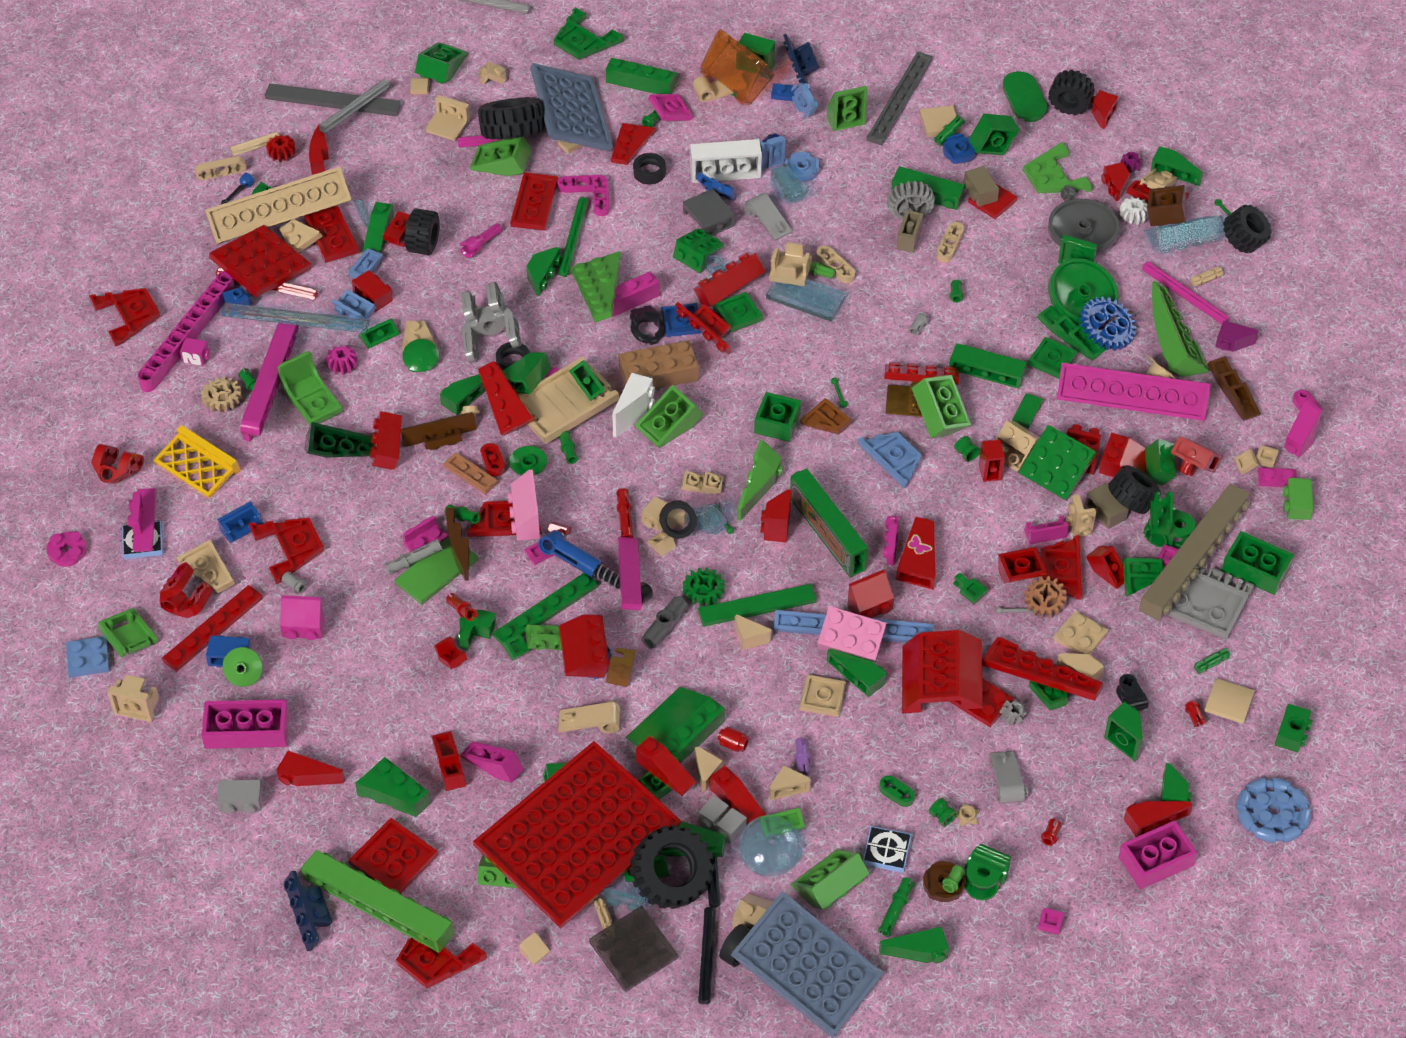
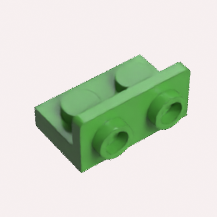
[525,625,561,650]

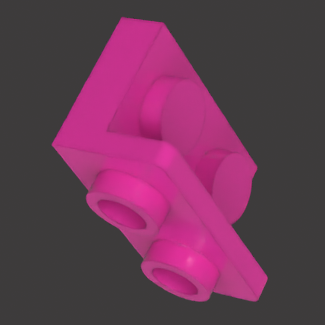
[403,515,448,552]

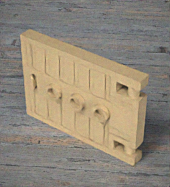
[518,356,620,444]

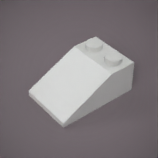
[612,373,655,438]

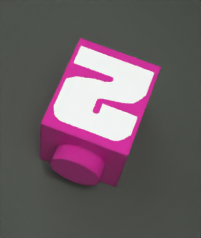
[180,338,210,366]

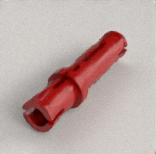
[616,488,633,538]
[446,593,477,621]

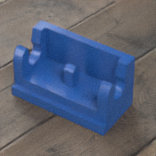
[217,501,263,544]

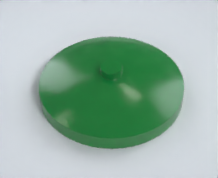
[1048,258,1118,324]

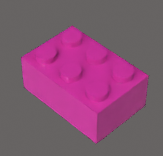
[1118,821,1197,890]

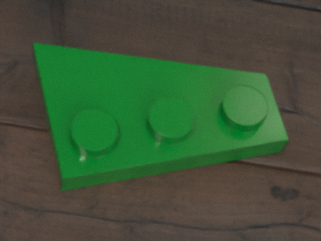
[661,821,726,857]

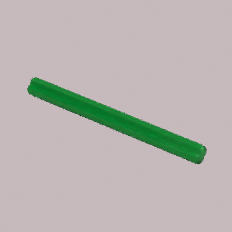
[558,196,588,277]

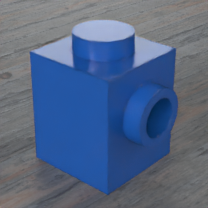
[222,287,252,316]

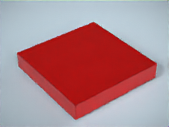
[968,184,1018,220]

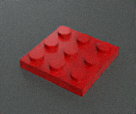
[349,818,438,894]

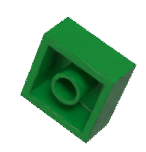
[638,772,673,800]

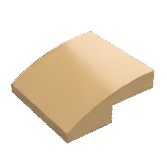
[1204,678,1255,724]

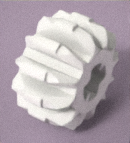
[1120,196,1148,226]

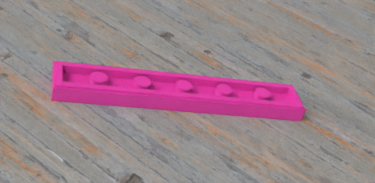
[617,537,642,611]

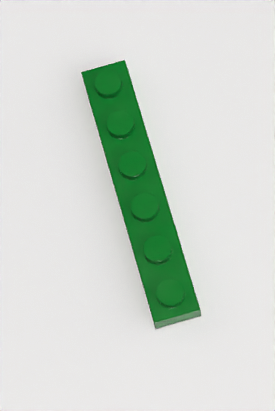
[493,573,598,646]

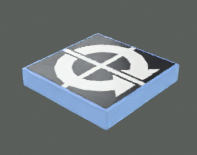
[122,521,163,559]
[863,826,912,873]

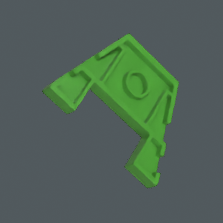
[1023,142,1092,193]

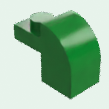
[457,609,497,651]

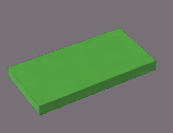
[395,538,478,605]

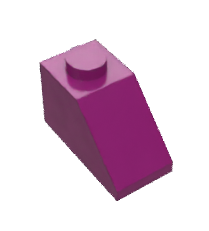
[1215,320,1259,352]

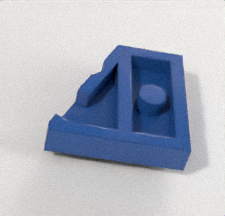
[696,172,737,201]

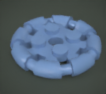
[1236,777,1311,843]

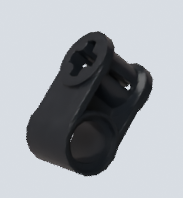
[1116,674,1148,711]

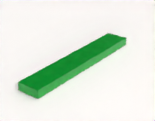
[698,584,816,627]

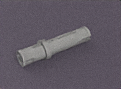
[385,539,443,575]

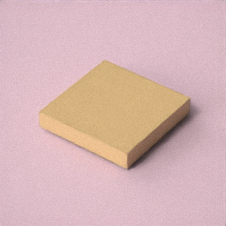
[919,105,961,137]
[799,674,846,717]

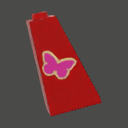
[896,517,936,590]

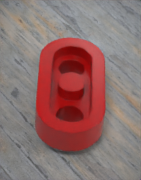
[480,443,505,476]

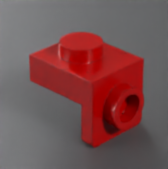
[434,636,468,669]

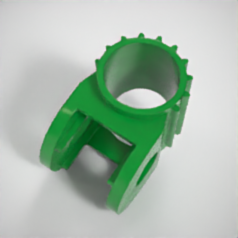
[1143,507,1196,549]
[965,843,1012,901]

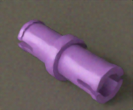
[794,737,810,777]

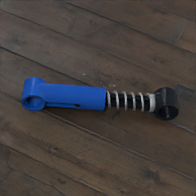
[538,530,653,605]

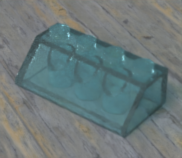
[1143,215,1225,254]

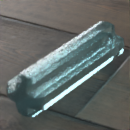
[354,199,370,228]

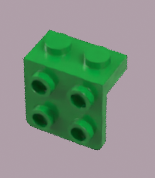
[673,229,724,273]

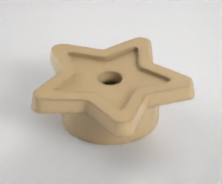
[957,803,979,827]

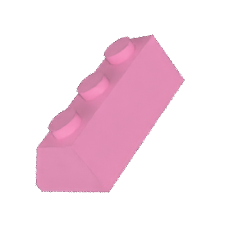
[508,470,540,541]

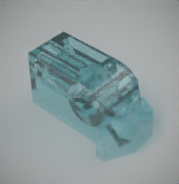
[770,163,809,204]

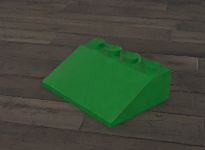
[626,687,725,764]

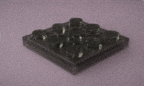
[589,905,679,993]

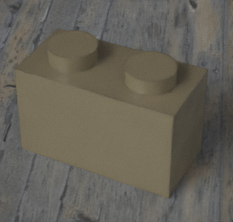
[963,166,999,207]
[896,210,923,253]
[1085,483,1129,529]

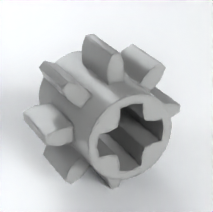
[999,700,1026,726]

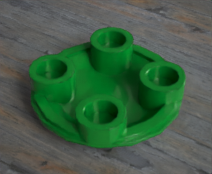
[402,339,439,372]

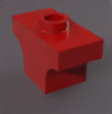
[383,211,410,247]

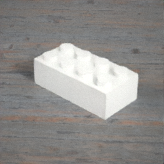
[690,139,762,183]

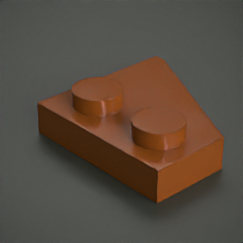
[800,398,852,435]

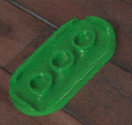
[1002,71,1047,122]

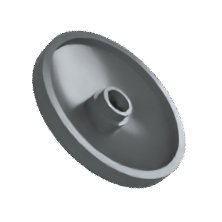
[1048,199,1120,254]

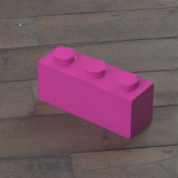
[612,271,660,317]

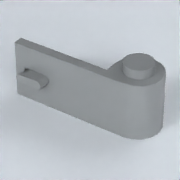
[744,193,792,241]
[989,751,1028,804]

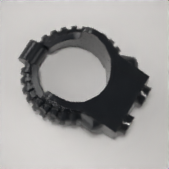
[630,305,665,345]

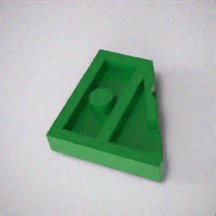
[1123,558,1163,596]

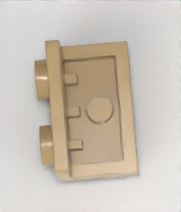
[1066,495,1096,536]

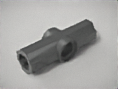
[641,596,688,649]

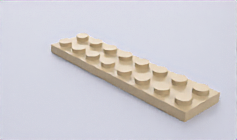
[205,167,352,244]

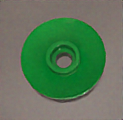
[509,446,547,476]

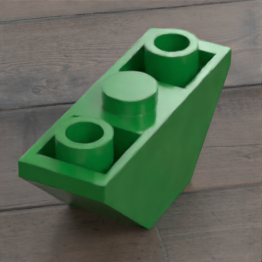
[526,247,562,296]

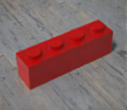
[693,252,765,307]

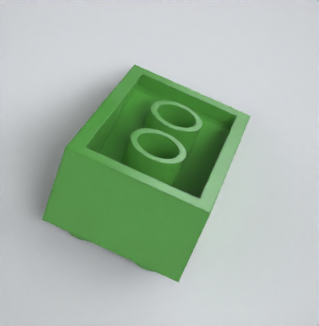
[827,86,868,131]
[470,136,532,176]
[635,385,704,448]

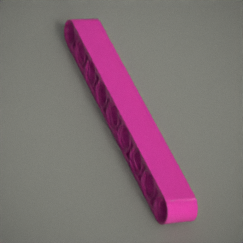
[138,271,235,392]
[240,320,299,436]

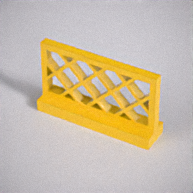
[153,425,241,498]

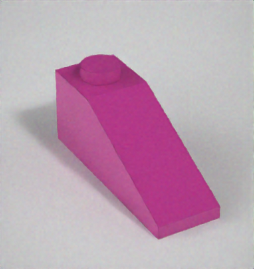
[1284,400,1322,457]
[460,741,524,783]

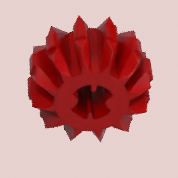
[266,134,296,162]

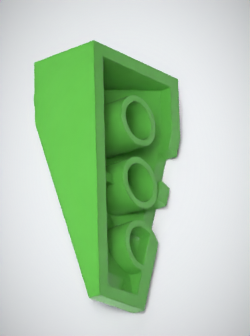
[737,440,784,521]

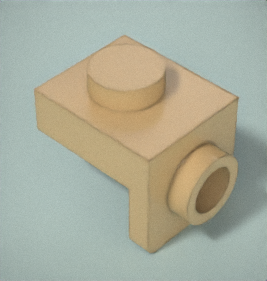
[479,62,506,84]

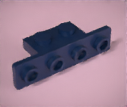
[783,33,820,84]
[284,871,332,951]

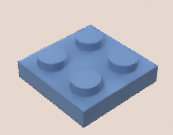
[66,636,110,678]

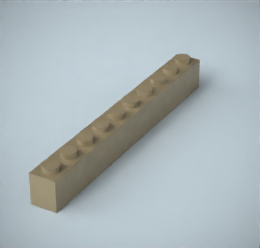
[1139,484,1250,621]

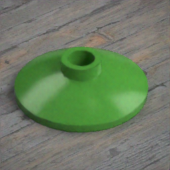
[223,647,263,687]

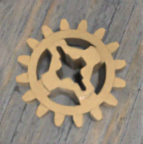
[201,376,242,413]

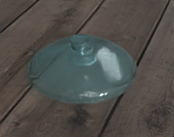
[739,815,802,876]

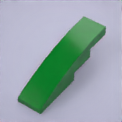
[1037,305,1106,361]

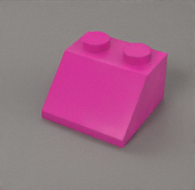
[280,595,325,640]

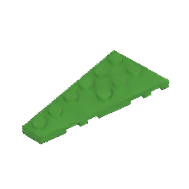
[570,251,622,322]

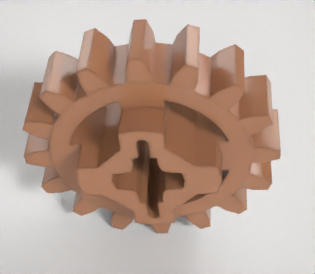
[1024,576,1067,618]

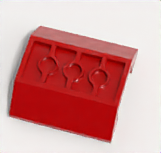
[902,630,983,714]

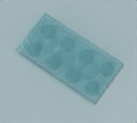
[766,279,846,322]

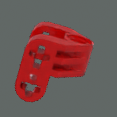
[91,443,144,484]
[160,562,213,618]

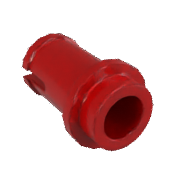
[1185,700,1206,727]
[1041,819,1061,846]

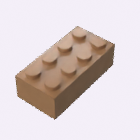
[618,340,699,389]

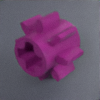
[1120,152,1142,173]

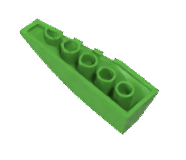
[1152,281,1209,377]

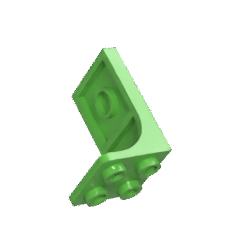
[278,351,343,426]

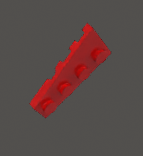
[478,361,535,435]

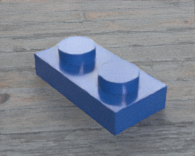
[771,83,794,101]

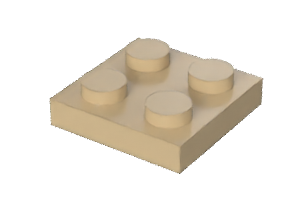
[1053,610,1109,655]

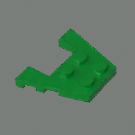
[554,7,623,60]

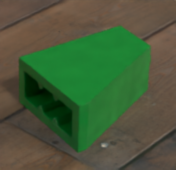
[503,352,551,394]

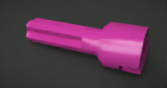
[460,223,502,258]

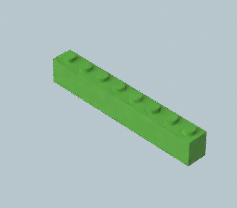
[301,850,454,953]

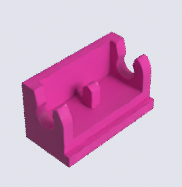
[1024,515,1069,545]

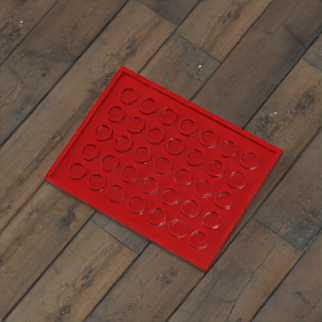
[473,741,682,929]

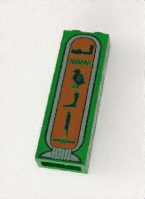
[790,468,868,578]

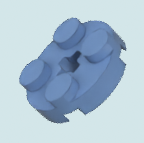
[791,83,818,117]
[785,152,819,181]

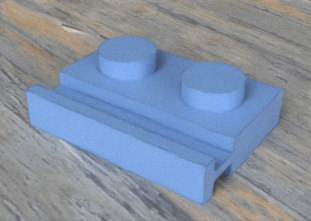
[760,135,786,170]

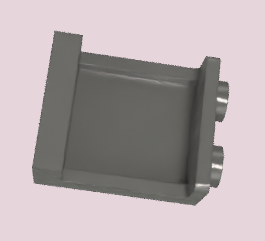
[683,189,735,236]

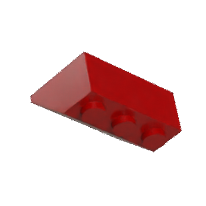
[559,614,609,678]

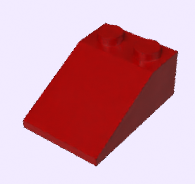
[1099,432,1146,477]

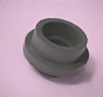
[1060,185,1075,202]

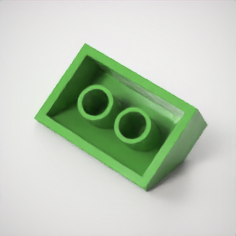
[912,375,971,438]
[791,849,869,910]

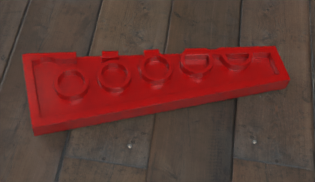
[982,636,1103,701]

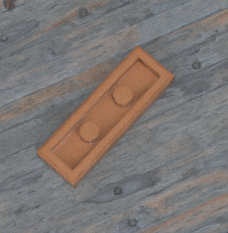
[443,452,498,495]

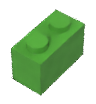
[1282,478,1314,520]

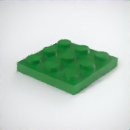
[1018,424,1097,501]

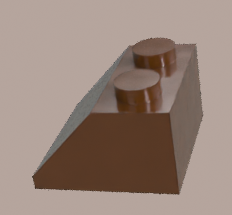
[1147,185,1187,226]

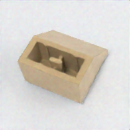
[995,420,1040,472]

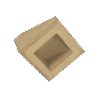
[647,532,676,556]
[519,932,550,965]

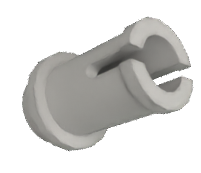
[908,313,928,336]
[282,572,306,593]

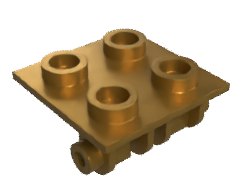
[885,381,922,417]

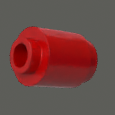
[717,726,749,752]

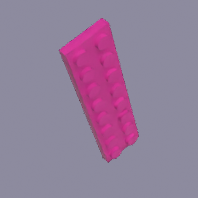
[1057,363,1211,421]

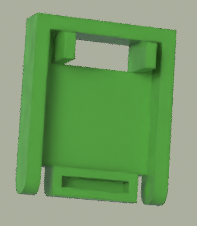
[98,608,158,657]

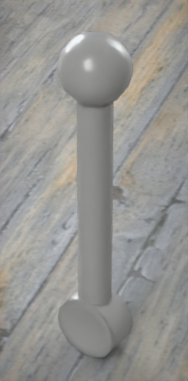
[996,607,1034,614]

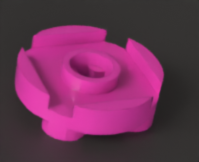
[46,532,87,567]

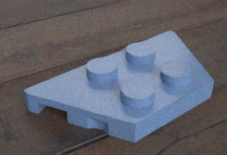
[858,432,922,488]

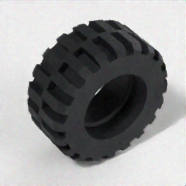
[478,97,546,140]
[630,825,714,909]

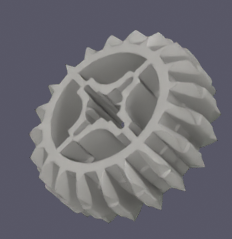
[887,181,935,220]

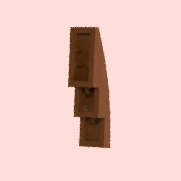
[1208,356,1261,421]
[446,508,470,581]

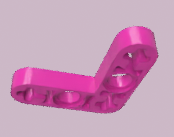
[557,175,609,216]

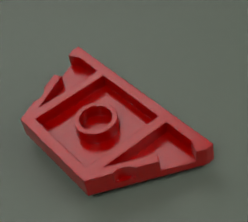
[467,501,542,537]
[1041,535,1082,600]

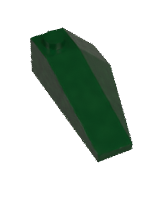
[304,422,374,458]

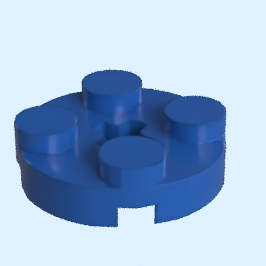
[943,134,977,164]

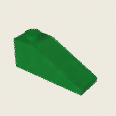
[1150,146,1203,186]
[363,202,394,253]
[440,374,485,415]
[827,648,887,697]
[879,926,949,963]

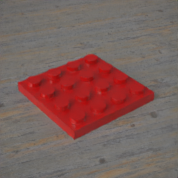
[209,225,311,298]

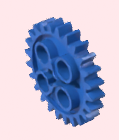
[1079,296,1137,351]

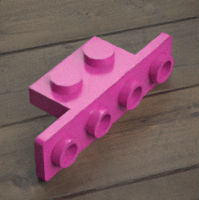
[128,488,157,552]

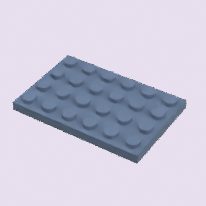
[530,63,613,152]
[731,891,883,1038]

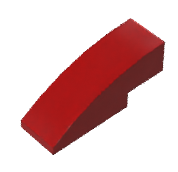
[309,124,329,175]
[431,731,466,791]

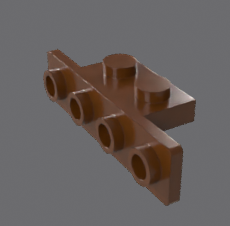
[401,412,477,450]

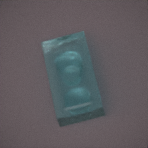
[603,888,647,912]

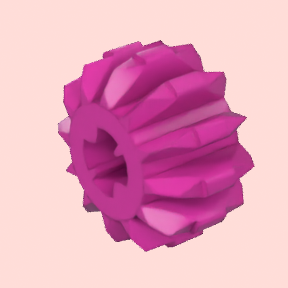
[326,345,358,375]

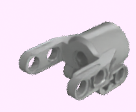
[461,282,521,363]

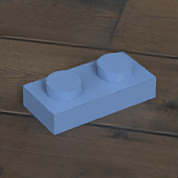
[349,248,383,278]

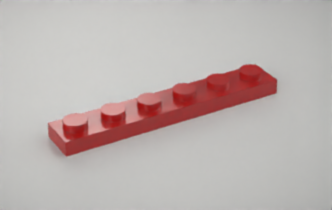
[162,585,263,672]

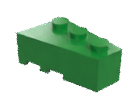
[355,757,431,817]

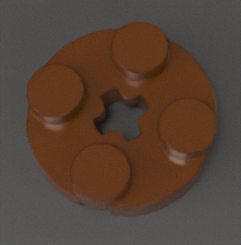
[923,861,965,902]

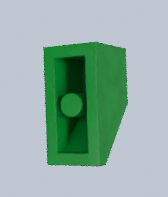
[569,360,605,401]
[1161,763,1192,802]

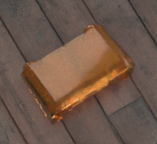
[700,29,775,105]

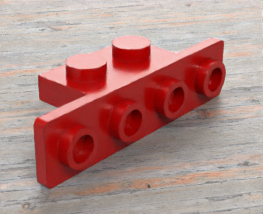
[675,302,731,355]

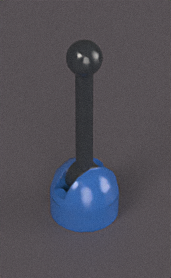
[221,173,255,204]

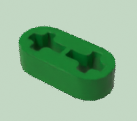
[879,776,915,807]

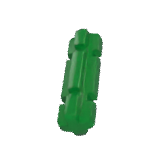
[1194,648,1230,674]

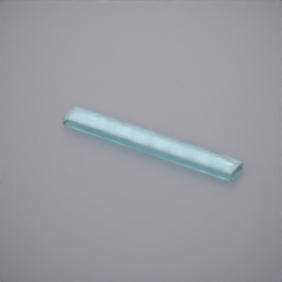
[221,303,369,333]

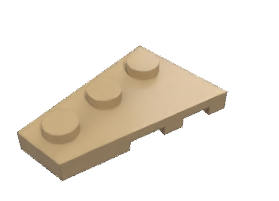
[176,540,235,593]

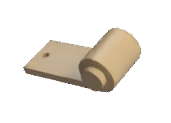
[693,73,748,102]
[558,701,620,733]

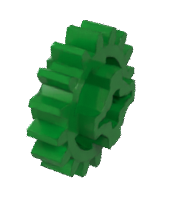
[683,567,725,607]

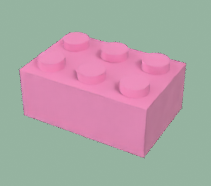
[817,606,886,663]

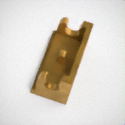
[606,648,636,687]

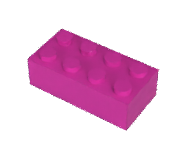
[201,700,289,749]

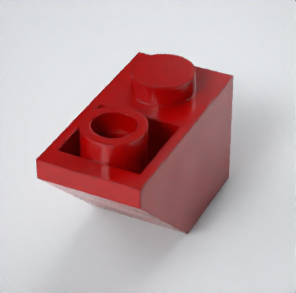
[1101,162,1130,201]

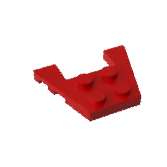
[89,288,160,347]
[249,518,324,584]
[396,912,487,989]

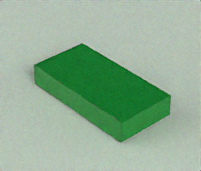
[1012,393,1043,429]

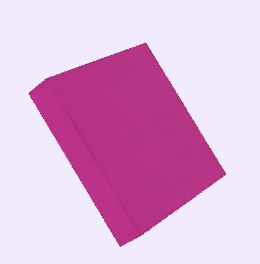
[648,94,693,121]

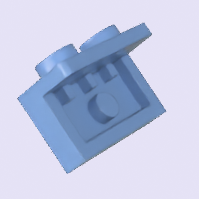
[331,289,376,324]

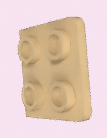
[426,95,470,140]

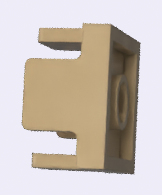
[769,242,812,286]
[108,675,159,722]

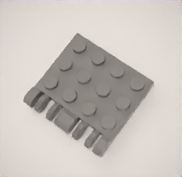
[1167,565,1255,640]

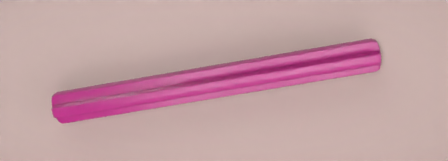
[1142,261,1230,324]

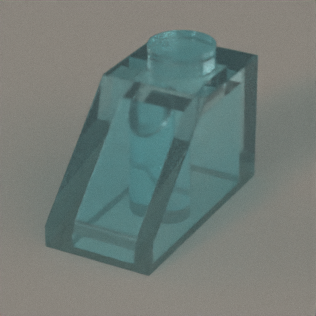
[686,503,728,535]

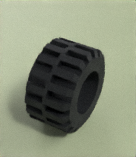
[1048,69,1095,116]
[1223,204,1272,254]
[405,208,440,256]
[1108,465,1161,514]

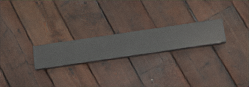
[866,52,933,146]
[265,83,401,117]

